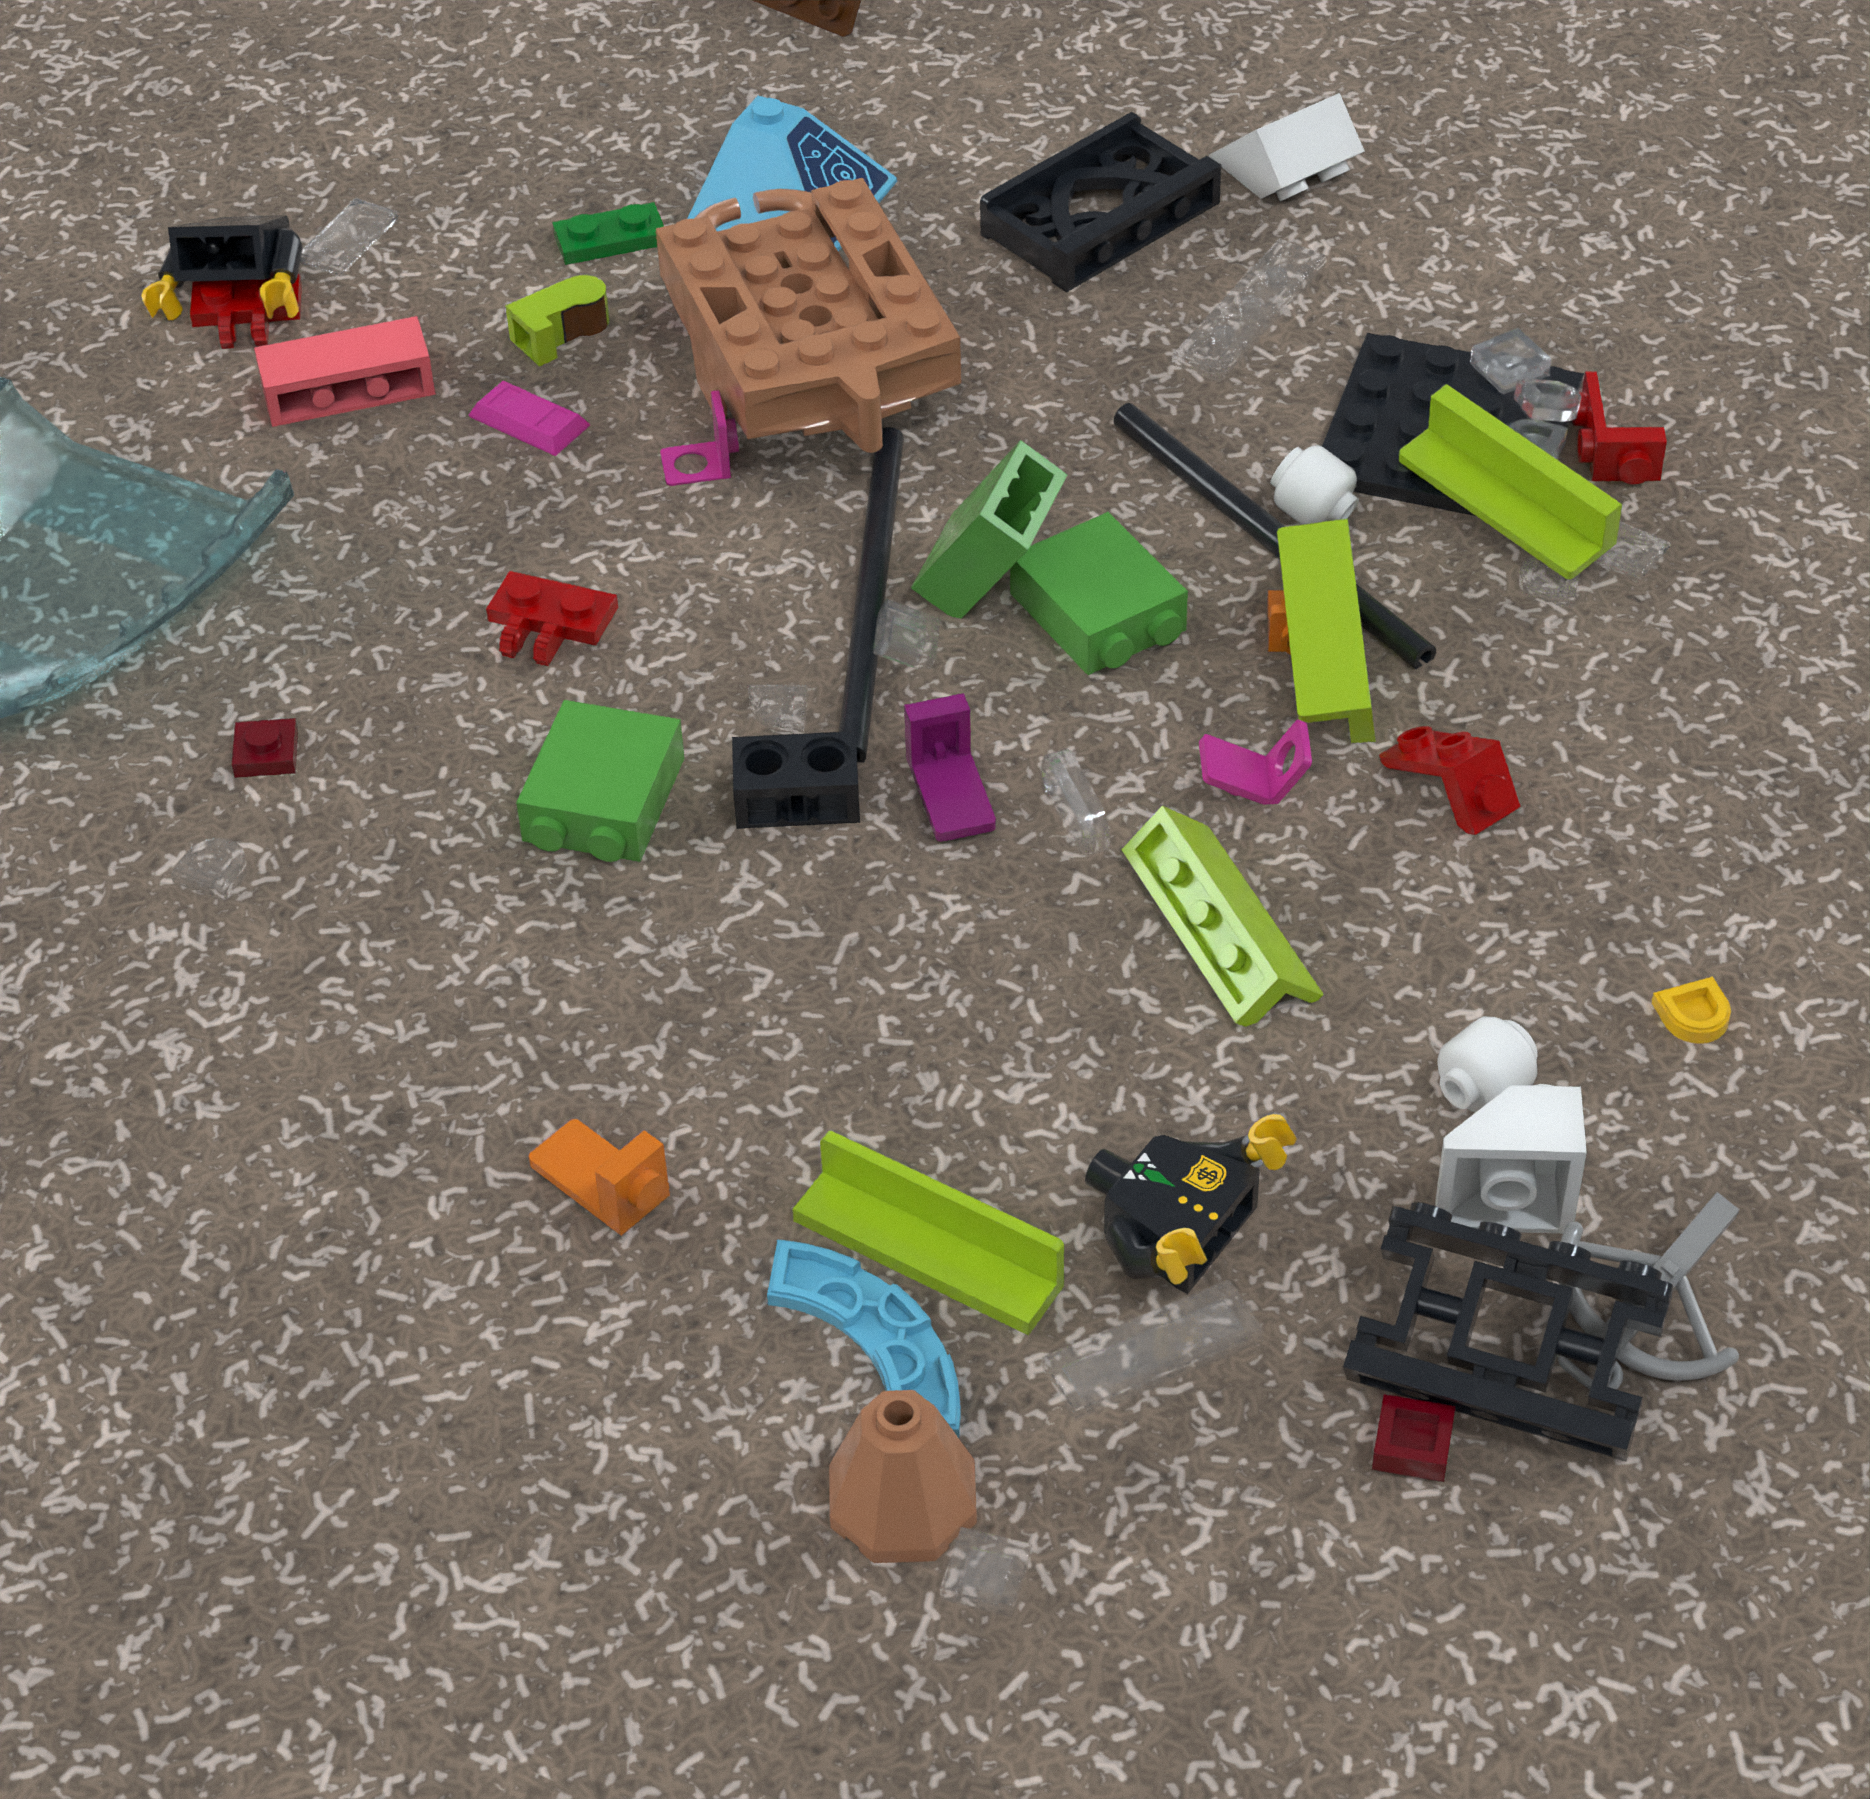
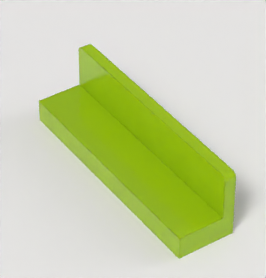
[1399,384,1622,580]
[1277,519,1376,743]
[1121,805,1324,1027]
[792,1131,1064,1336]

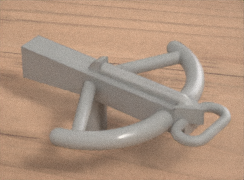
[1557,1192,1740,1390]

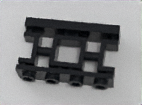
[1343,1202,1673,1462]

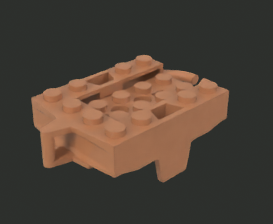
[656,178,961,453]

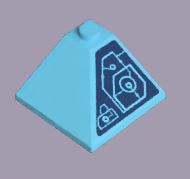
[687,95,897,251]

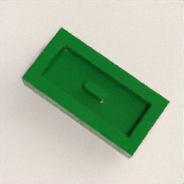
[552,202,664,265]

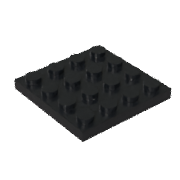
[1322,333,1584,516]

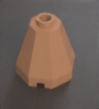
[829,1390,977,1563]

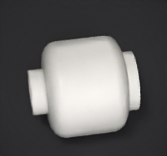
[1270,445,1359,525]
[1437,1016,1538,1113]

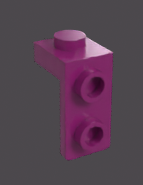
[904,693,996,842]

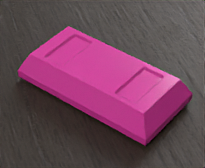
[469,381,590,456]

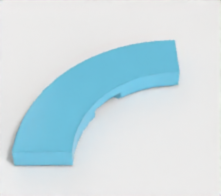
[767,1239,961,1438]

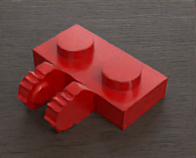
[190,274,302,349]
[486,571,618,666]

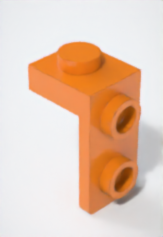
[529,1119,670,1236]

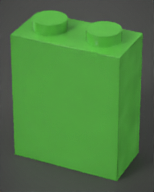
[911,440,1068,619]
[1010,512,1188,675]
[516,700,685,862]

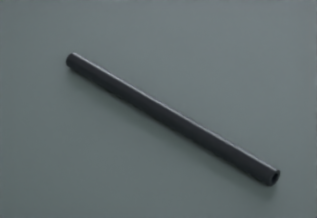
[1113,403,1436,669]
[839,427,904,763]

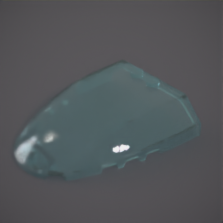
[0,377,294,719]

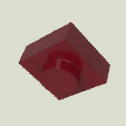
[232,718,298,778]
[1372,1394,1456,1482]

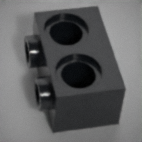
[732,731,860,829]

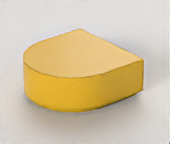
[1651,976,1731,1044]

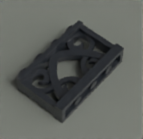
[980,112,1221,293]

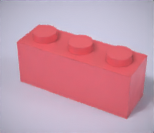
[254,316,435,427]

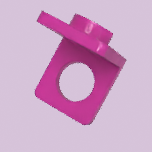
[660,390,739,486]
[1199,720,1312,805]

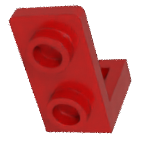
[1571,371,1667,485]
[1379,726,1521,835]

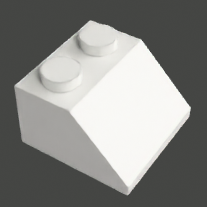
[1209,93,1364,201]
[1435,1084,1587,1234]

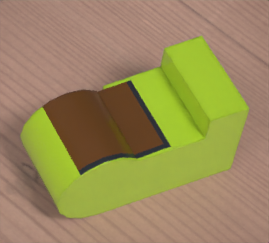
[505,275,609,367]

